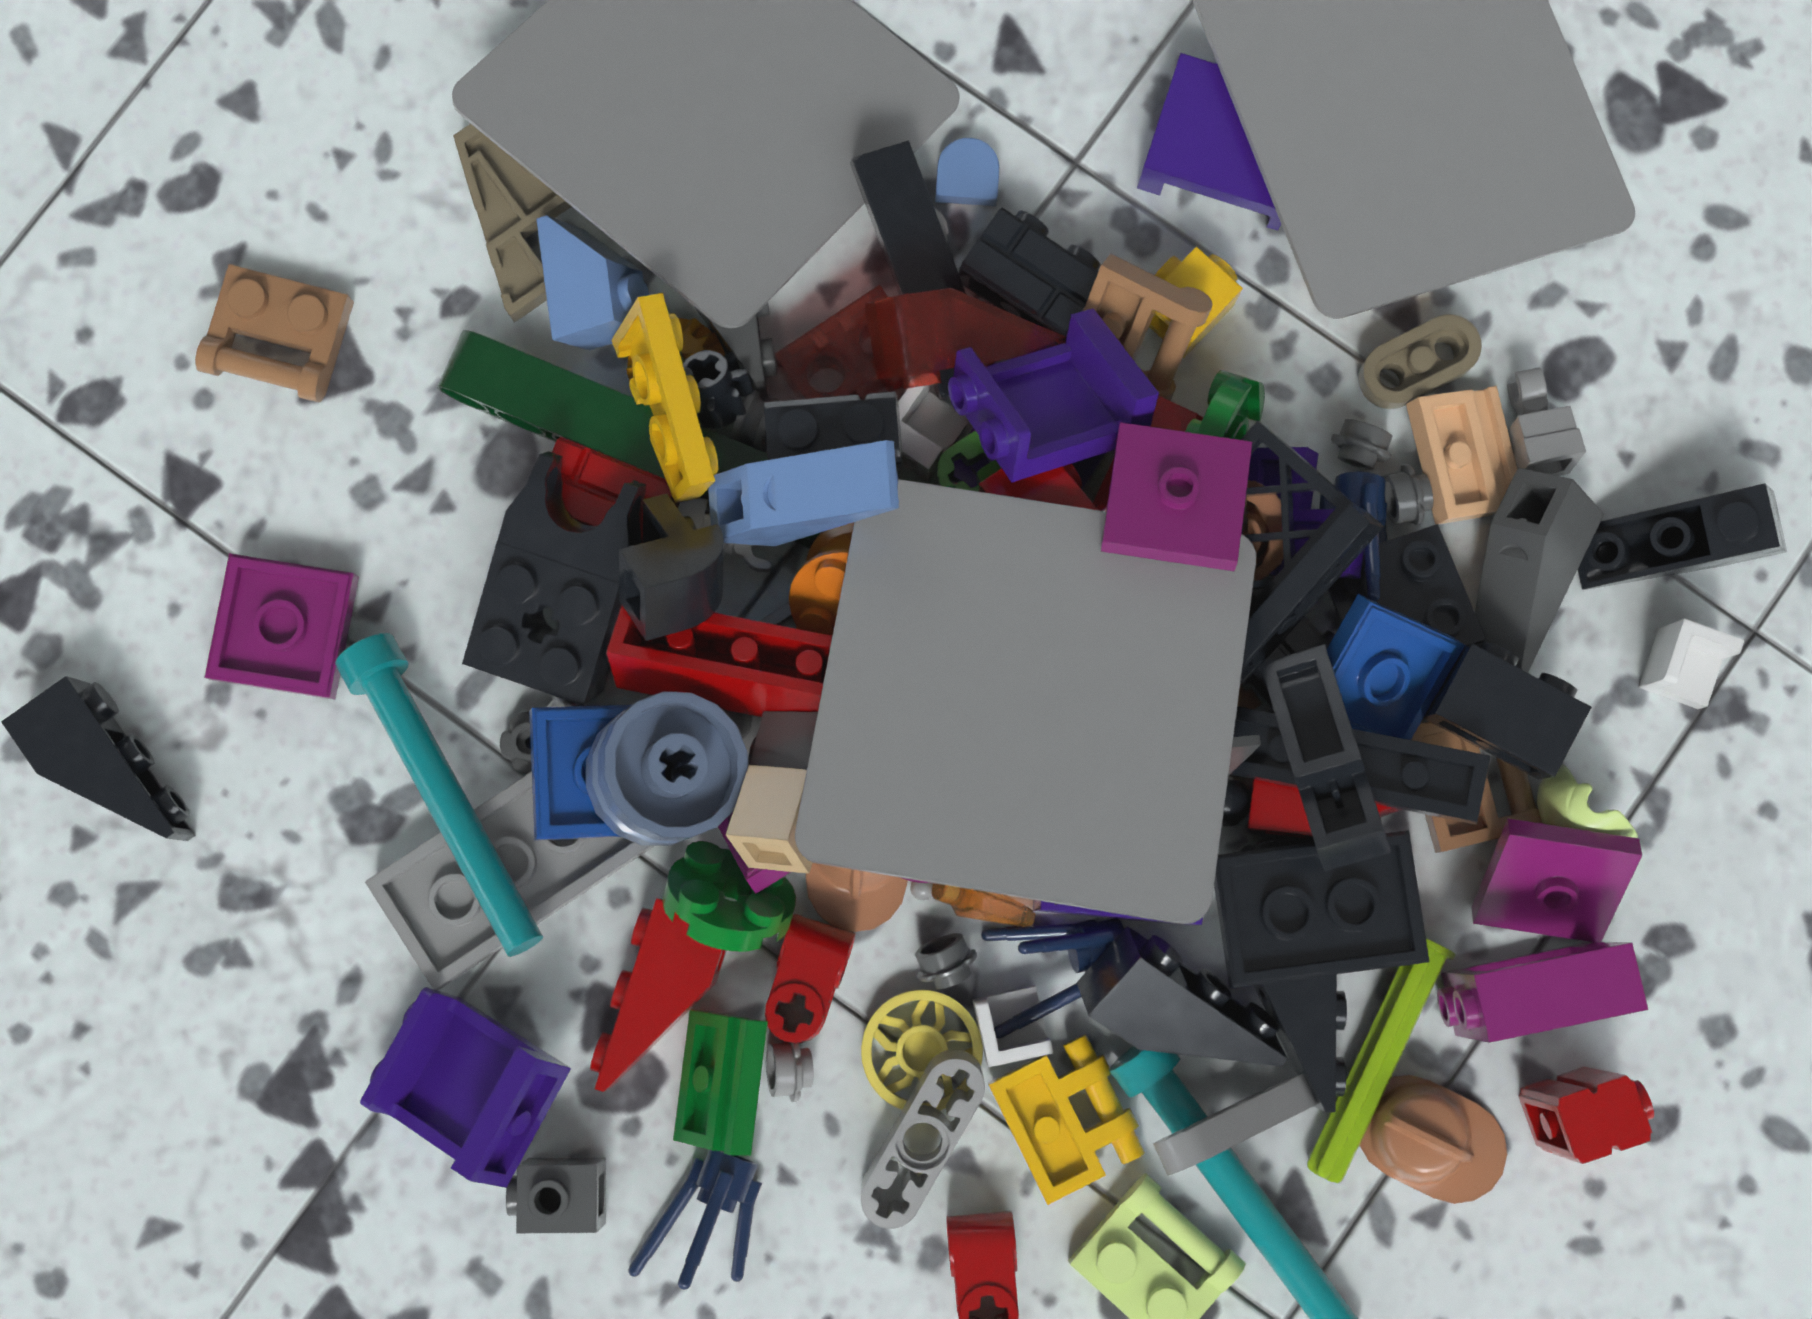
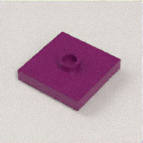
[1100,422,1252,572]
[204,553,359,700]
[1471,818,1643,942]

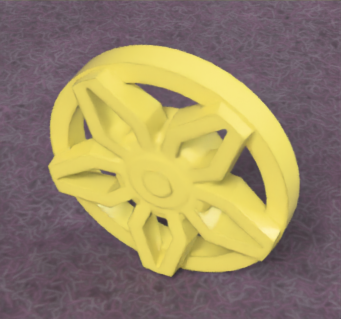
[861,990,983,1111]

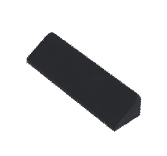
[850,140,992,400]

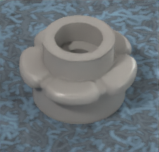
[766,1042,814,1102]

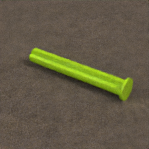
[1307,938,1456,1184]

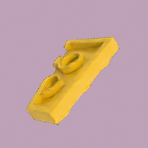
[611,293,718,503]

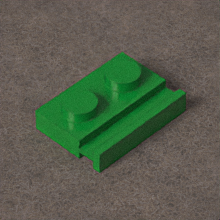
[673,1010,768,1156]

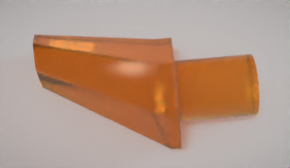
[931,883,1036,927]

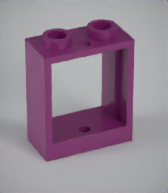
[1437,942,1649,1043]

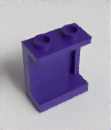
[1137,53,1281,231]
[948,308,1159,482]
[360,987,571,1188]

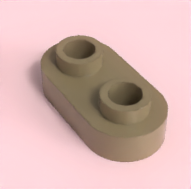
[1358,314,1482,409]

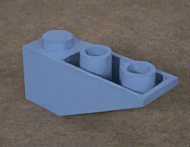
[708,440,899,546]

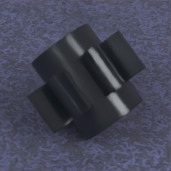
[683,350,754,430]

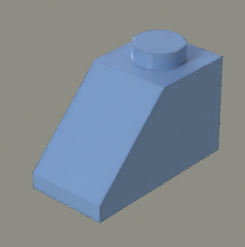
[536,215,649,351]

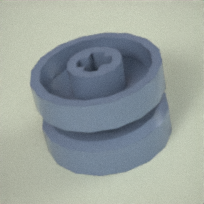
[586,692,748,846]

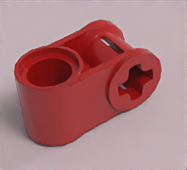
[765,914,856,1044]
[946,1211,1019,1319]

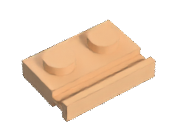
[1406,386,1517,525]

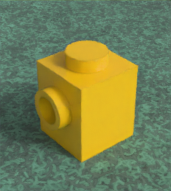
[1149,246,1243,359]

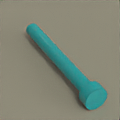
[335,633,543,957]
[1109,1046,1358,1319]

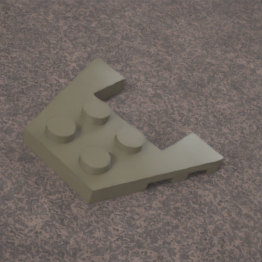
[453,124,572,323]

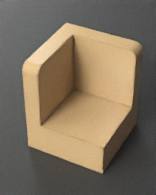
[726,765,813,874]

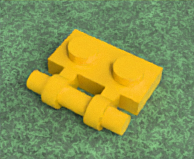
[988,1034,1145,1205]

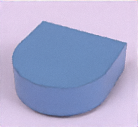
[935,138,999,206]

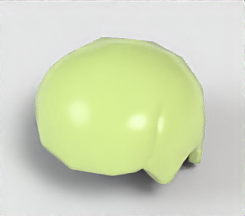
[1537,764,1638,838]

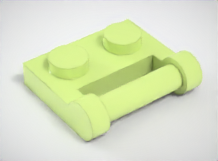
[1068,1173,1246,1319]

